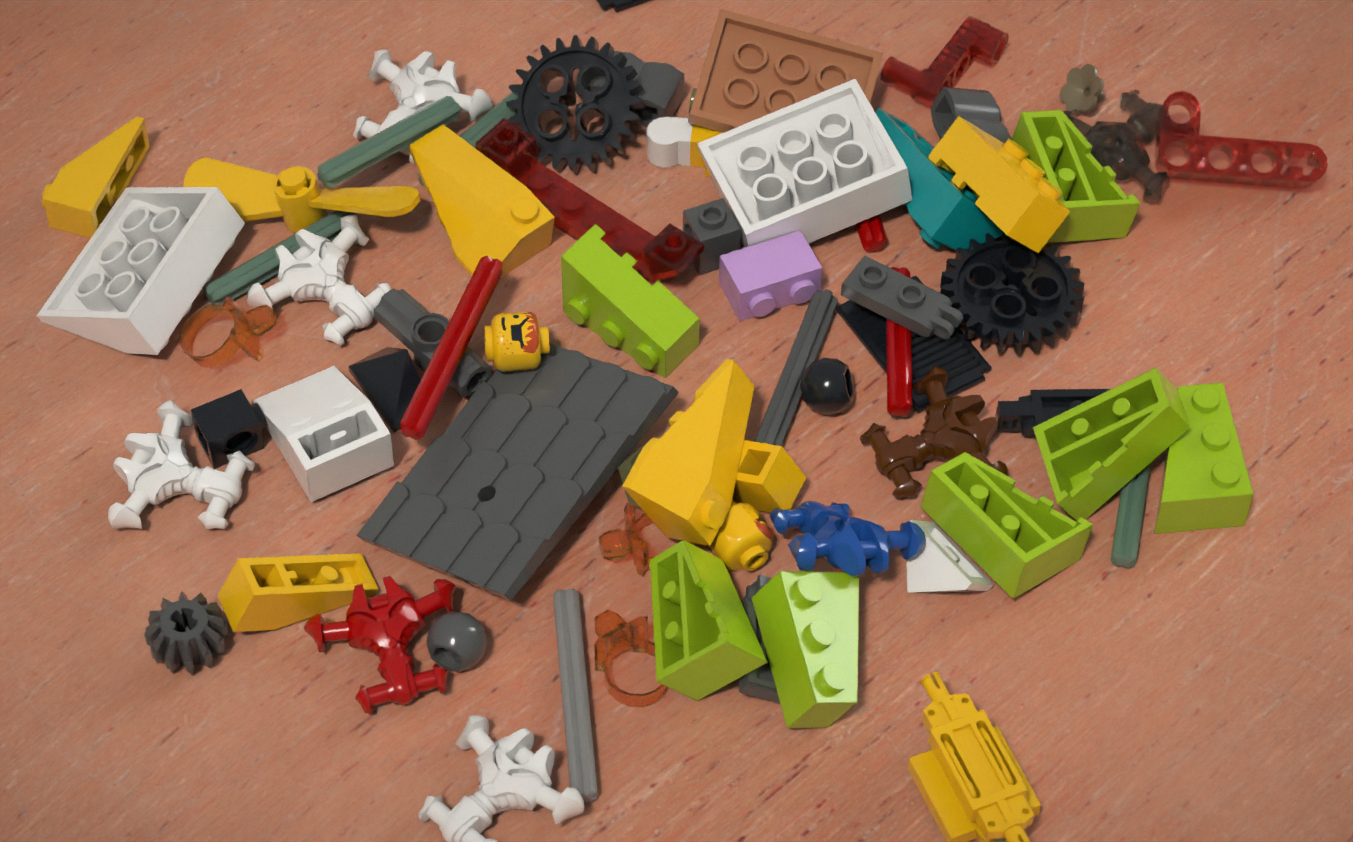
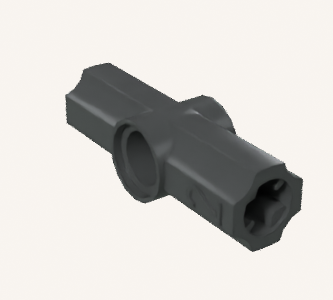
[374,288,492,397]

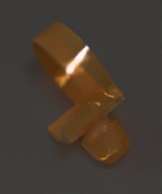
[180,296,277,368]
[599,503,697,577]
[594,610,669,707]

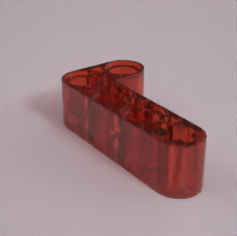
[1154,91,1328,189]

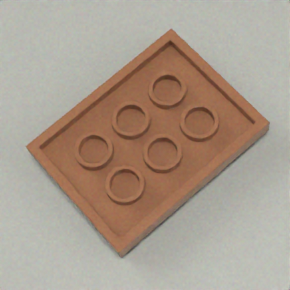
[688,9,883,133]

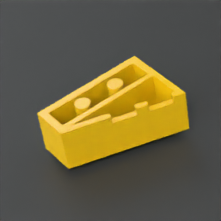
[928,116,1070,253]

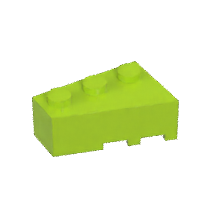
[1012,110,1141,243]
[561,224,700,379]
[1033,368,1191,521]
[1154,382,1253,534]
[920,452,1093,599]
[650,540,767,701]
[751,571,859,728]

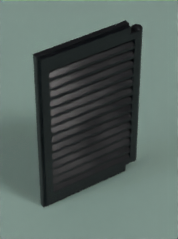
[835,276,991,413]

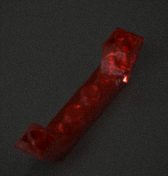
[475,118,704,282]

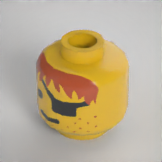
[484,312,550,372]
[708,502,774,571]

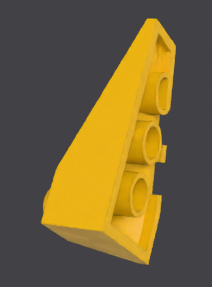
[409,124,555,278]
[622,359,755,546]

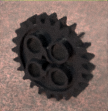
[506,35,645,174]
[940,232,1084,355]

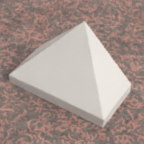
[906,520,994,593]

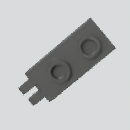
[841,255,963,339]

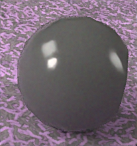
[426,611,487,672]

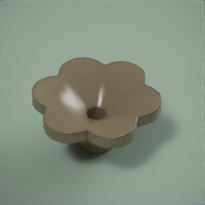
[1060,64,1104,116]

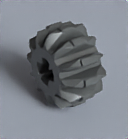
[145,591,228,675]

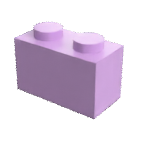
[719,230,822,321]

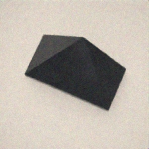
[349,347,421,432]

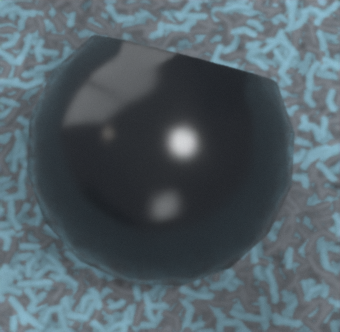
[800,358,854,415]

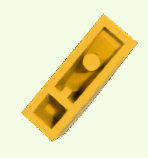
[41,116,150,238]
[732,440,807,513]
[217,553,378,632]

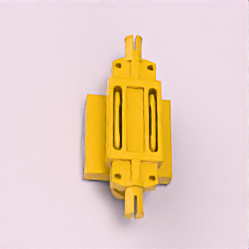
[907,672,1041,842]

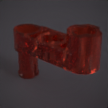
[880,16,1009,107]

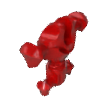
[304,576,456,714]

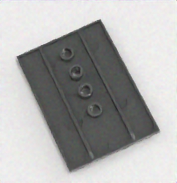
[356,343,679,601]

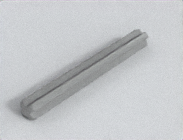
[553,589,598,803]

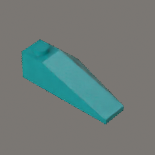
[875,108,1003,250]

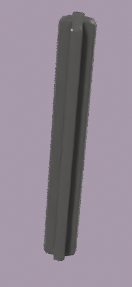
[754,289,838,446]

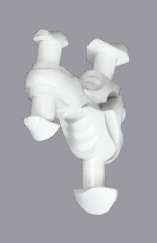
[353,50,493,164]
[247,215,391,346]
[108,400,255,530]
[418,715,584,842]

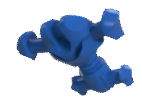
[770,501,926,576]

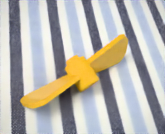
[183,158,421,233]

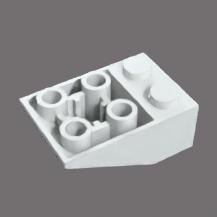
[252,366,394,502]

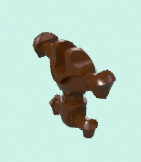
[860,366,1009,499]

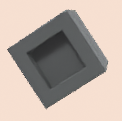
[682,198,741,275]

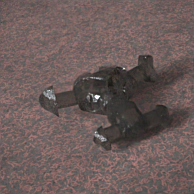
[1063,89,1191,202]

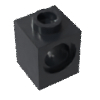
[191,389,267,469]

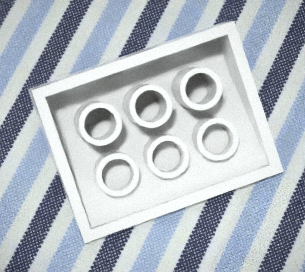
[697,79,912,248]
[37,187,245,355]

